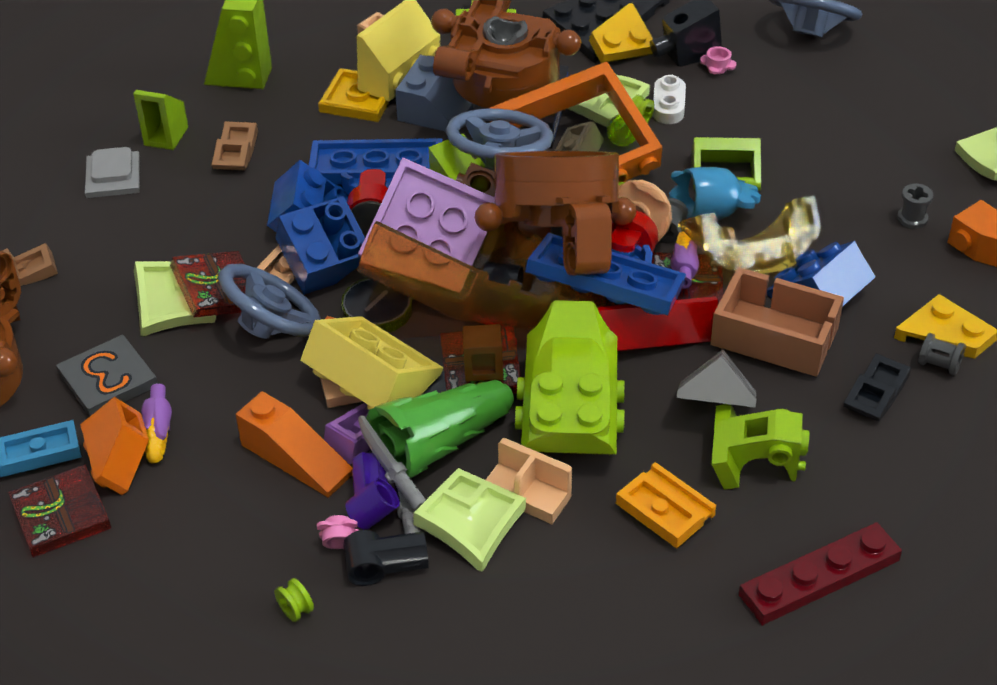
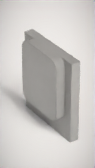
[85,147,140,198]

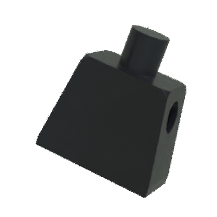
[650,0,722,67]

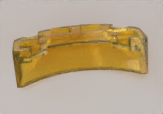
[678,195,821,275]

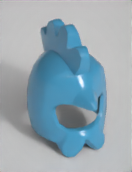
[669,167,761,222]

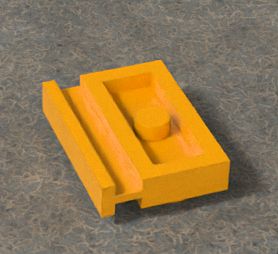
[616,462,716,549]

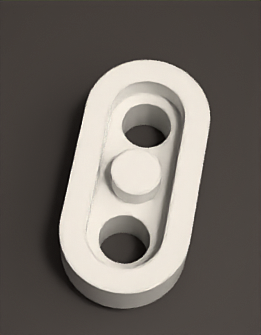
[653,75,686,124]

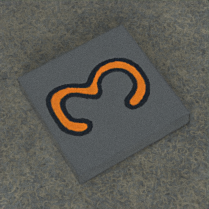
[56,334,158,417]

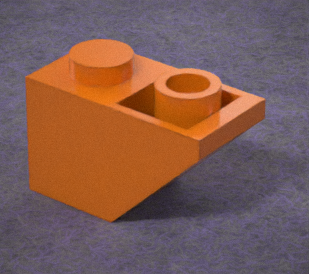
[80,397,149,495]

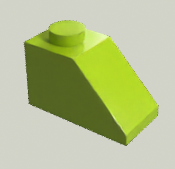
[133,90,188,150]

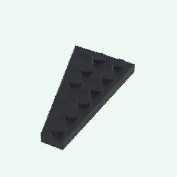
[543,0,670,63]

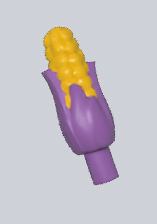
[670,231,699,289]
[141,384,172,464]

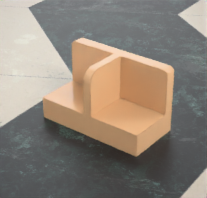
[486,438,572,524]

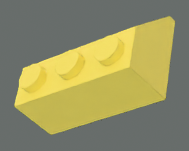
[357,0,440,101]
[300,316,443,410]

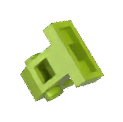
[712,404,809,490]

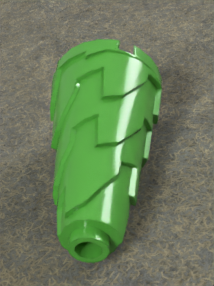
[366,380,514,479]

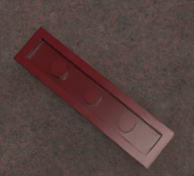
[739,522,902,626]

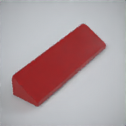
[597,296,718,351]

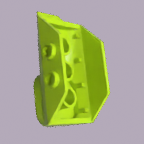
[515,300,625,455]

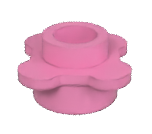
[700,46,736,74]
[317,515,359,549]

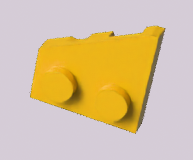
[589,3,653,63]
[894,294,997,359]

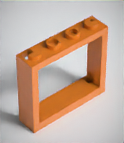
[489,61,663,182]

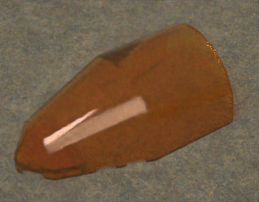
[357,221,619,330]

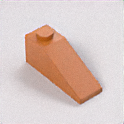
[947,200,997,267]
[236,391,353,498]

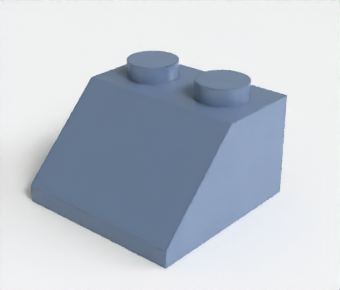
[395,55,473,131]

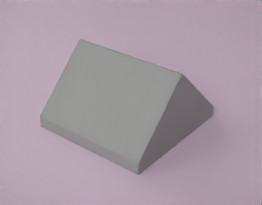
[677,349,756,407]

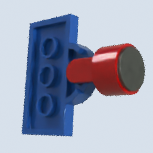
[309,138,443,237]
[525,210,686,315]

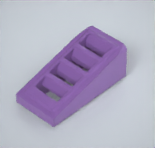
[324,403,370,465]

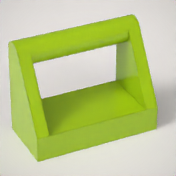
[691,137,761,191]

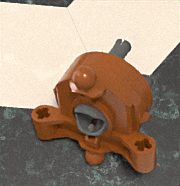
[431,0,581,124]

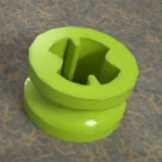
[632,95,655,124]
[274,578,314,622]

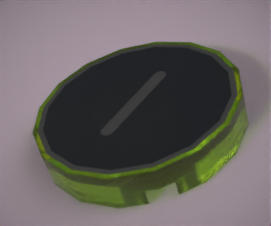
[341,277,412,332]

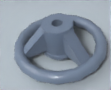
[769,0,862,38]
[445,108,554,170]
[218,264,321,339]

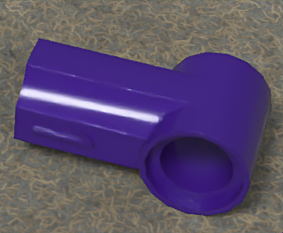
[345,452,400,530]

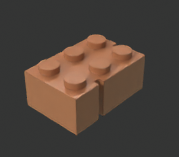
[710,267,844,377]

